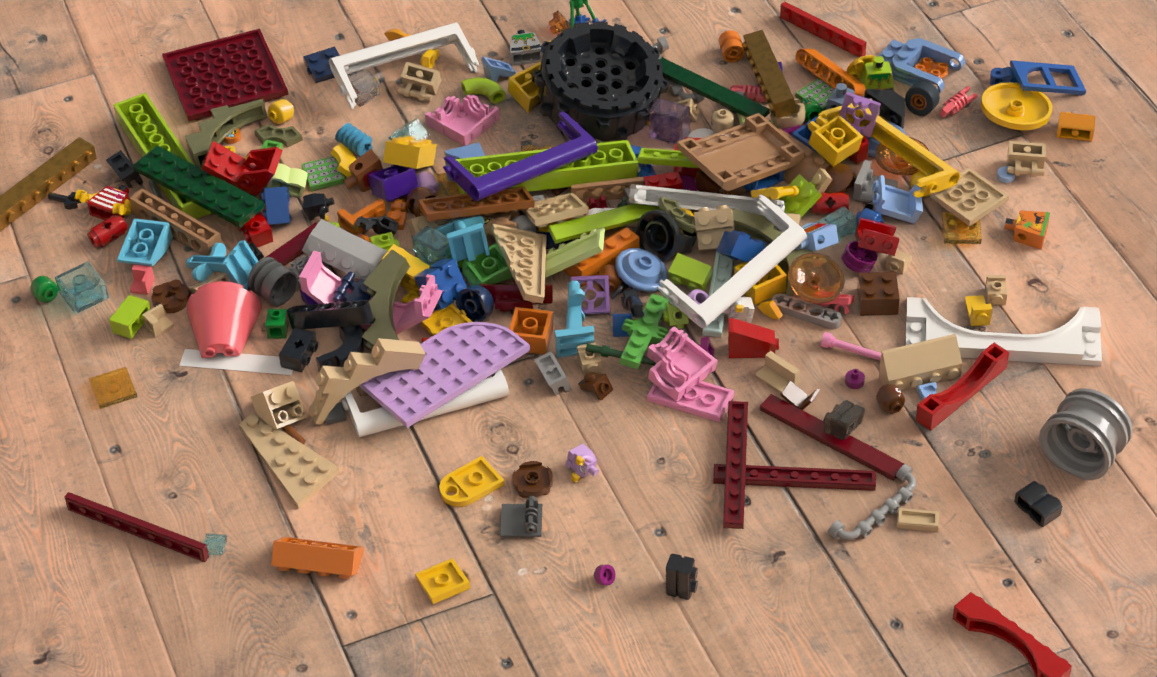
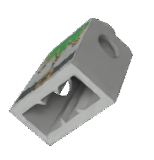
[510,30,543,66]

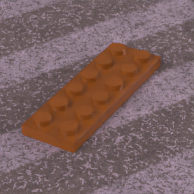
[418,186,535,222]

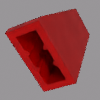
[728,318,779,358]

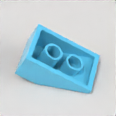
[117,218,173,266]

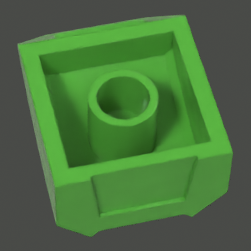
[462,243,513,285]

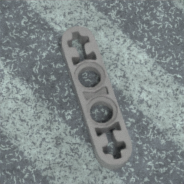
[772,293,842,329]

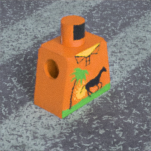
[1004,210,1050,250]

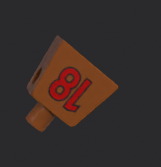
[343,149,383,192]

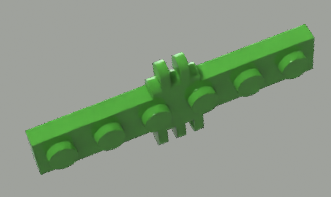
[619,294,669,370]

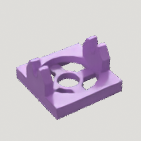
[839,92,881,137]
[571,275,610,314]

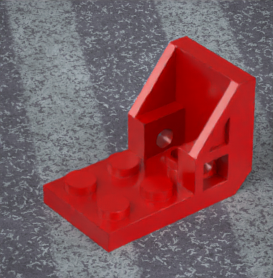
[201,141,283,195]

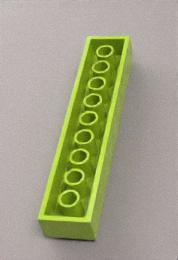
[113,92,211,219]
[456,140,639,194]

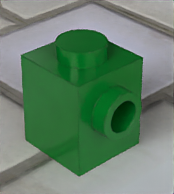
[265,309,289,339]

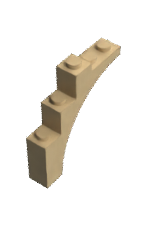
[309,338,426,425]

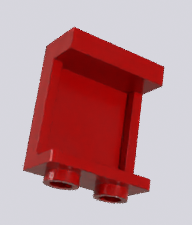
[855,217,900,256]

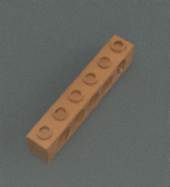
[129,188,222,256]

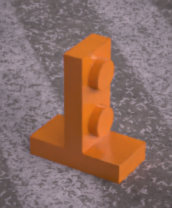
[337,198,386,236]

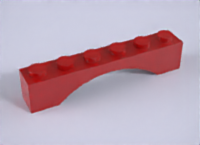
[916,342,1009,431]
[953,592,1072,677]

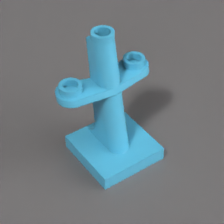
[434,215,490,265]
[186,240,258,290]
[555,281,594,358]

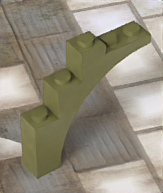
[185,99,267,168]
[732,208,815,297]
[362,249,410,352]

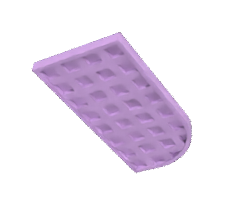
[360,322,530,428]

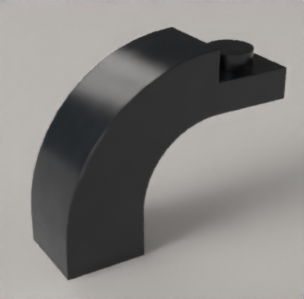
[316,325,364,372]

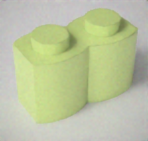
[267,163,308,197]

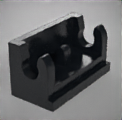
[106,150,143,188]

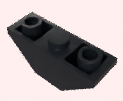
[864,89,905,129]

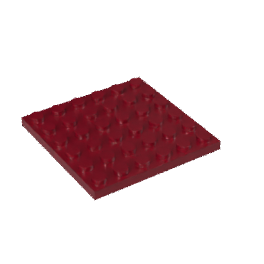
[162,28,289,121]

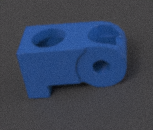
[990,67,1018,86]

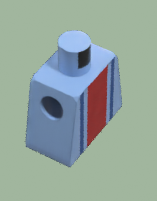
[796,223,839,251]

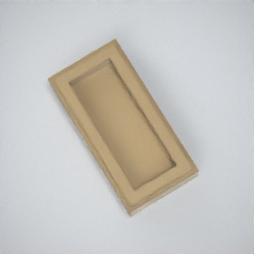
[897,508,940,532]

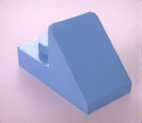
[481,56,516,82]

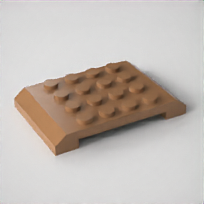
[676,113,805,191]

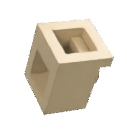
[985,275,1007,305]
[577,342,602,375]

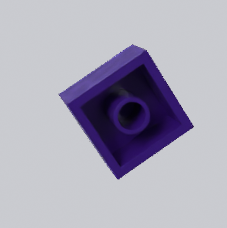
[367,165,419,202]

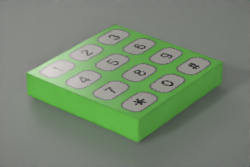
[795,78,835,111]
[302,156,345,191]

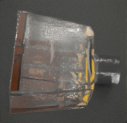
[347,69,385,107]

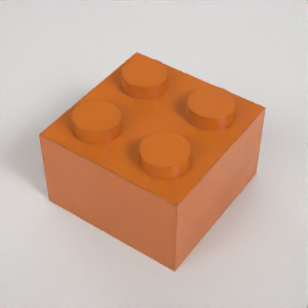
[509,307,554,354]

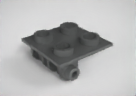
[500,496,543,537]

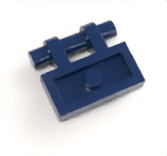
[333,272,371,302]

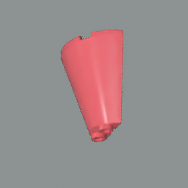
[187,282,262,358]

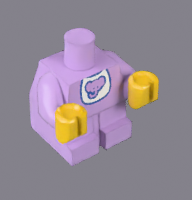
[565,444,599,483]

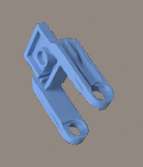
[878,38,965,94]

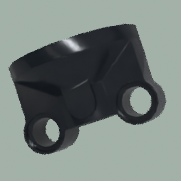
[636,210,697,261]

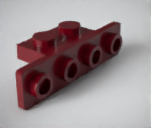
[478,284,553,312]

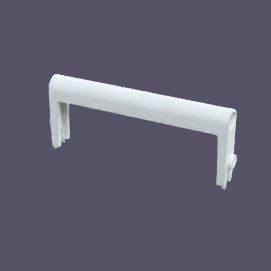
[329,22,479,109]
[629,184,785,216]
[658,194,807,328]
[341,369,509,438]

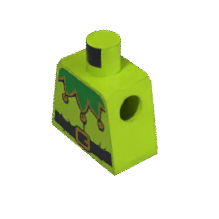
[860,56,894,96]

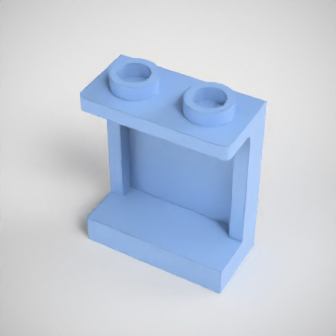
[872,175,923,224]

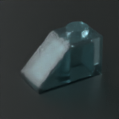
[388,118,430,140]

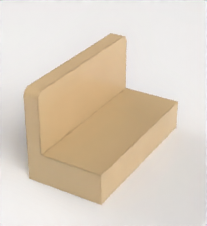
[756,351,800,394]

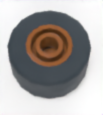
[905,81,940,116]

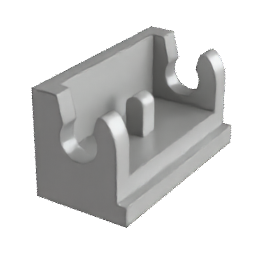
[534,351,571,395]

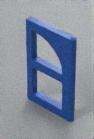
[1010,60,1086,95]

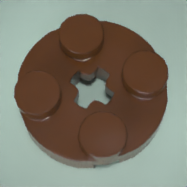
[152,279,190,313]
[512,461,553,498]

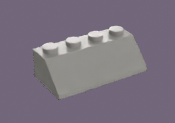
[302,219,387,280]

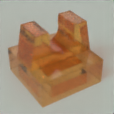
[549,10,569,34]

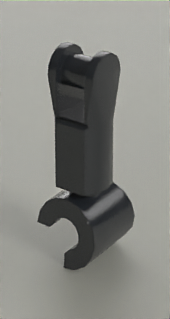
[621,289,644,318]

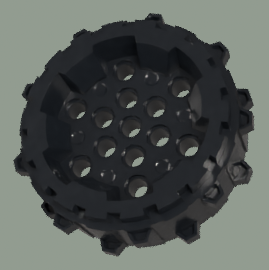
[532,22,669,141]

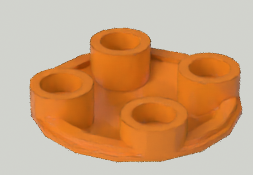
[914,57,948,78]

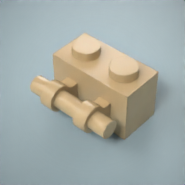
[398,62,441,102]
[1006,141,1046,177]

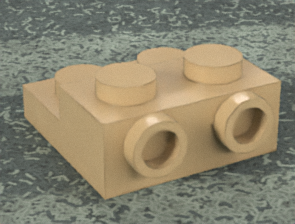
[694,205,735,251]

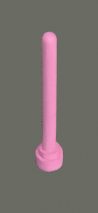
[820,332,881,361]

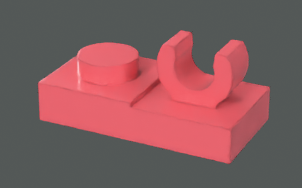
[812,292,854,314]

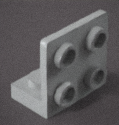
[853,160,898,202]

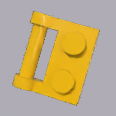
[751,185,799,200]

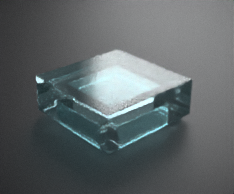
[204,533,227,555]

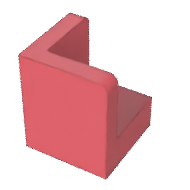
[130,264,154,295]

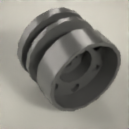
[247,257,298,306]

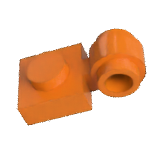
[387,199,407,230]

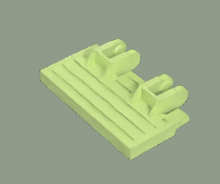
[545,227,605,278]

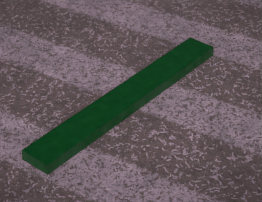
[659,57,770,118]

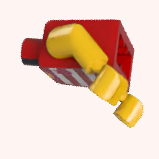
[75,185,132,220]

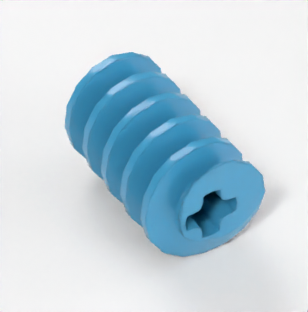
[335,123,372,157]

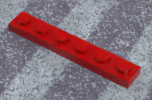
[780,1,867,57]

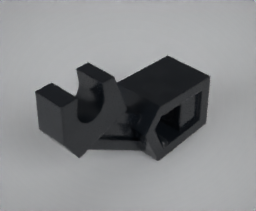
[353,215,399,236]

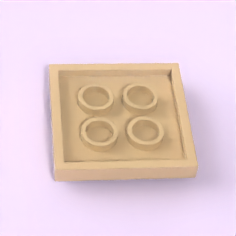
[930,168,1009,226]
[522,192,589,227]

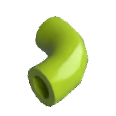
[461,77,506,104]

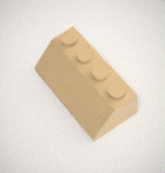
[879,334,962,391]

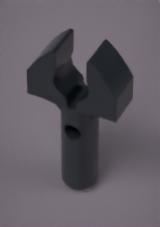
[48,192,81,210]

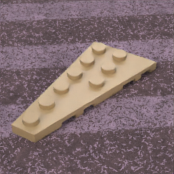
[491,224,546,304]
[239,413,340,509]

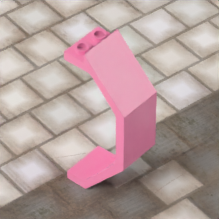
[299,251,443,334]

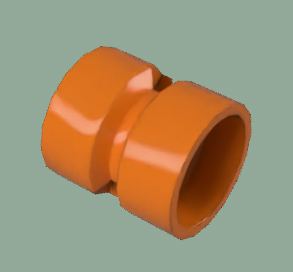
[718,30,745,63]

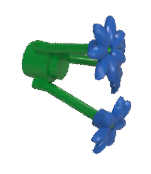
[569,0,607,28]

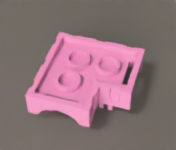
[425,94,500,146]
[647,326,718,401]

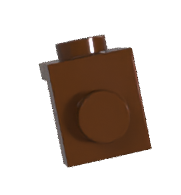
[578,372,613,400]

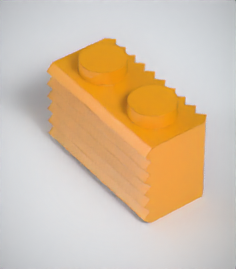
[1057,112,1096,142]

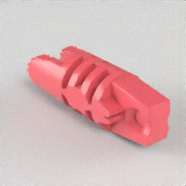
[729,85,766,102]
[939,86,978,118]

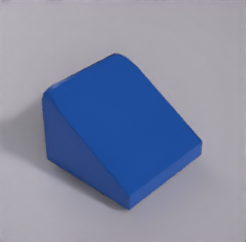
[612,313,632,337]

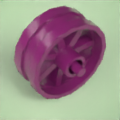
[841,241,878,273]

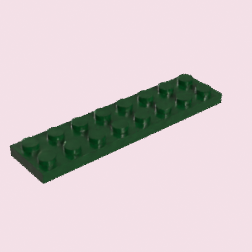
[133,145,265,228]

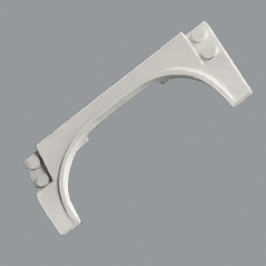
[906,297,1102,366]

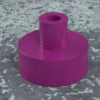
[845,369,865,389]
[594,564,616,585]

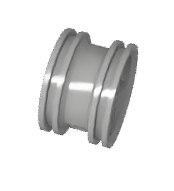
[1039,388,1133,480]

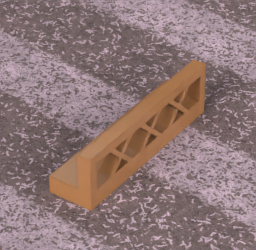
[570,177,644,203]

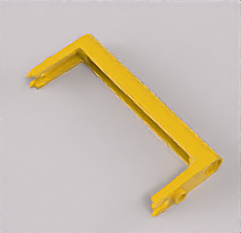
[818,103,960,198]

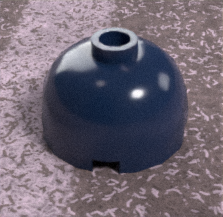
[456,285,494,322]

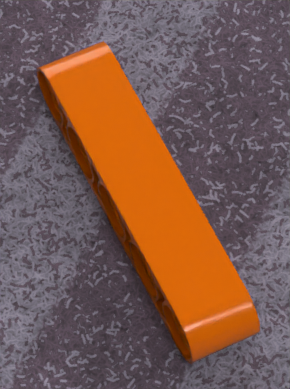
[795,49,866,97]

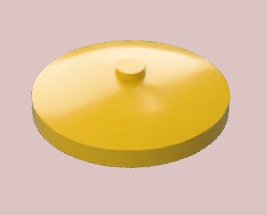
[981,82,1052,130]

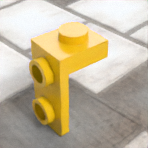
[965,295,992,326]

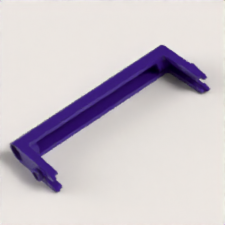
[443,111,598,201]

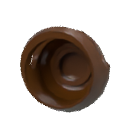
[406,187,436,217]

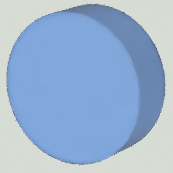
[997,166,1015,183]

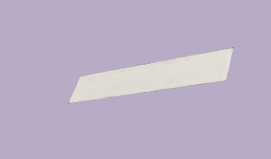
[179,349,293,375]

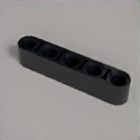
[286,300,374,330]

